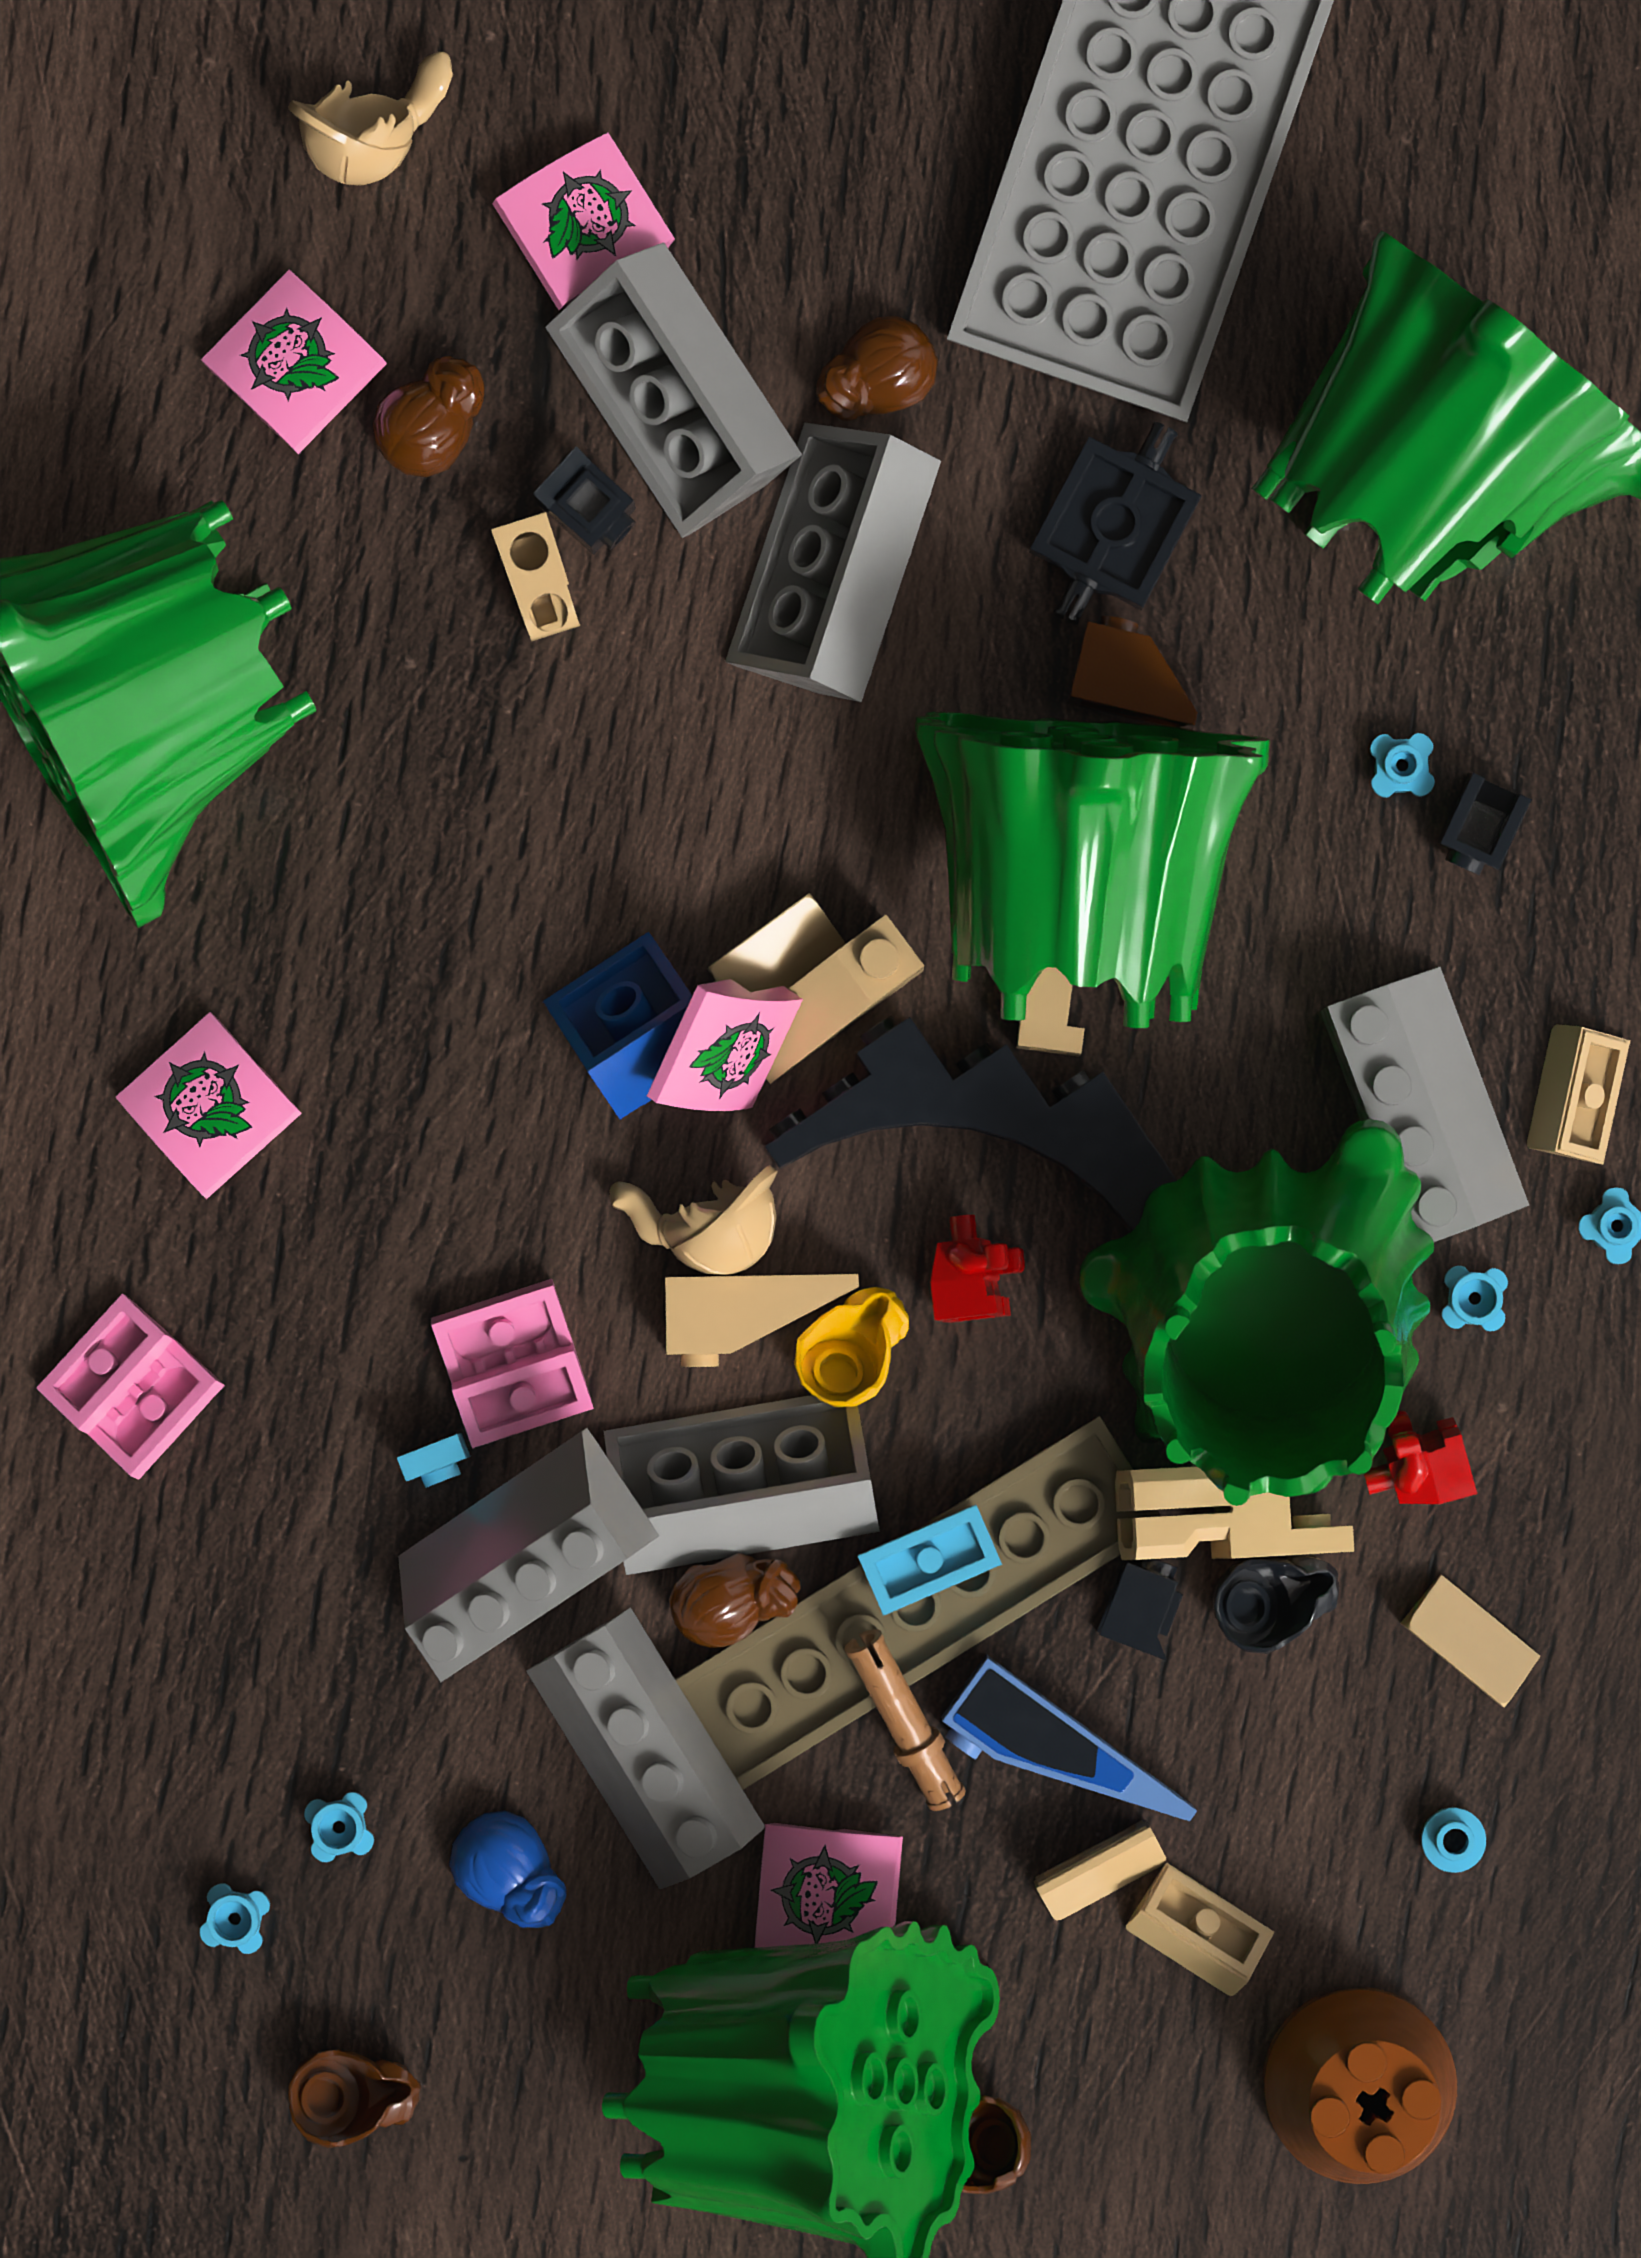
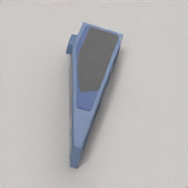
[941,1654,1197,1821]

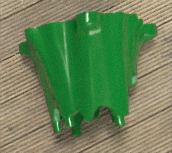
[1251,230,1641,605]
[0,499,316,928]
[915,712,1270,1028]
[1079,1119,1434,1506]
[602,1921,1000,2258]

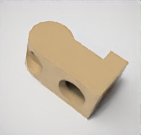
[491,512,580,641]
[1016,967,1085,1057]

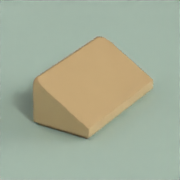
[707,893,846,992]
[1527,1024,1630,1165]
[1400,1574,1540,1708]
[1034,1820,1166,1921]
[1126,1862,1274,1996]

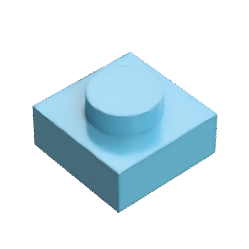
[397,1433,471,1488]

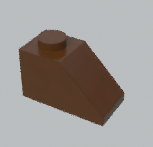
[1067,616,1198,730]

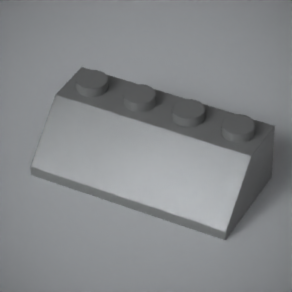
[545,242,802,538]
[725,423,941,702]
[1320,967,1529,1242]
[604,1395,880,1575]
[398,1428,659,1682]
[526,1607,765,1889]

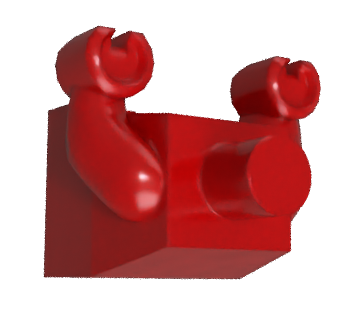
[930,1215,1025,1323]
[1363,1410,1477,1504]

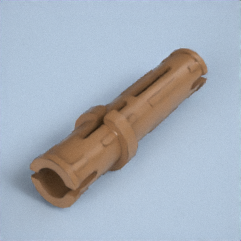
[844,1629,966,1811]

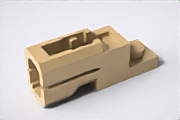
[1115,1467,1354,1560]

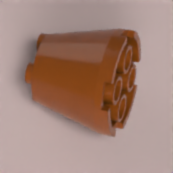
[1263,1987,1457,2184]

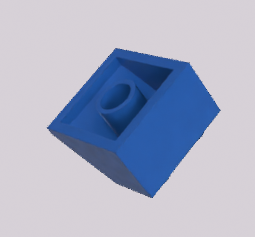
[543,932,692,1119]

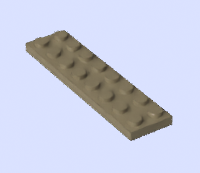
[675,1416,1162,1790]

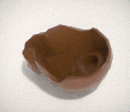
[816,316,938,422]
[372,356,485,477]
[669,1553,801,1648]
[288,2050,421,2148]

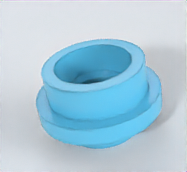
[1421,1807,1486,1873]

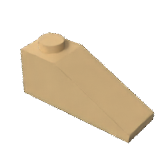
[766,915,924,1084]
[665,1274,859,1367]

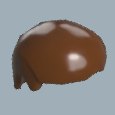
[962,2095,1031,2194]

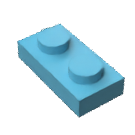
[858,1504,1002,1616]

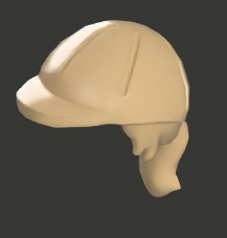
[288,52,453,186]
[610,1165,778,1276]

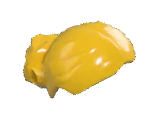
[794,1287,909,1407]

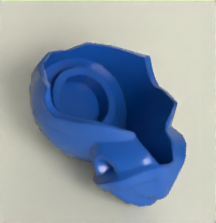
[449,1811,567,1928]

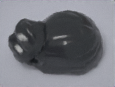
[1212,1554,1339,1654]

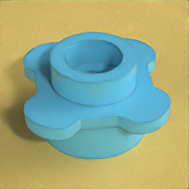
[1370,733,1435,798]
[1578,1188,1641,1264]
[1442,1266,1508,1331]
[304,1792,374,1862]
[200,1883,270,1954]

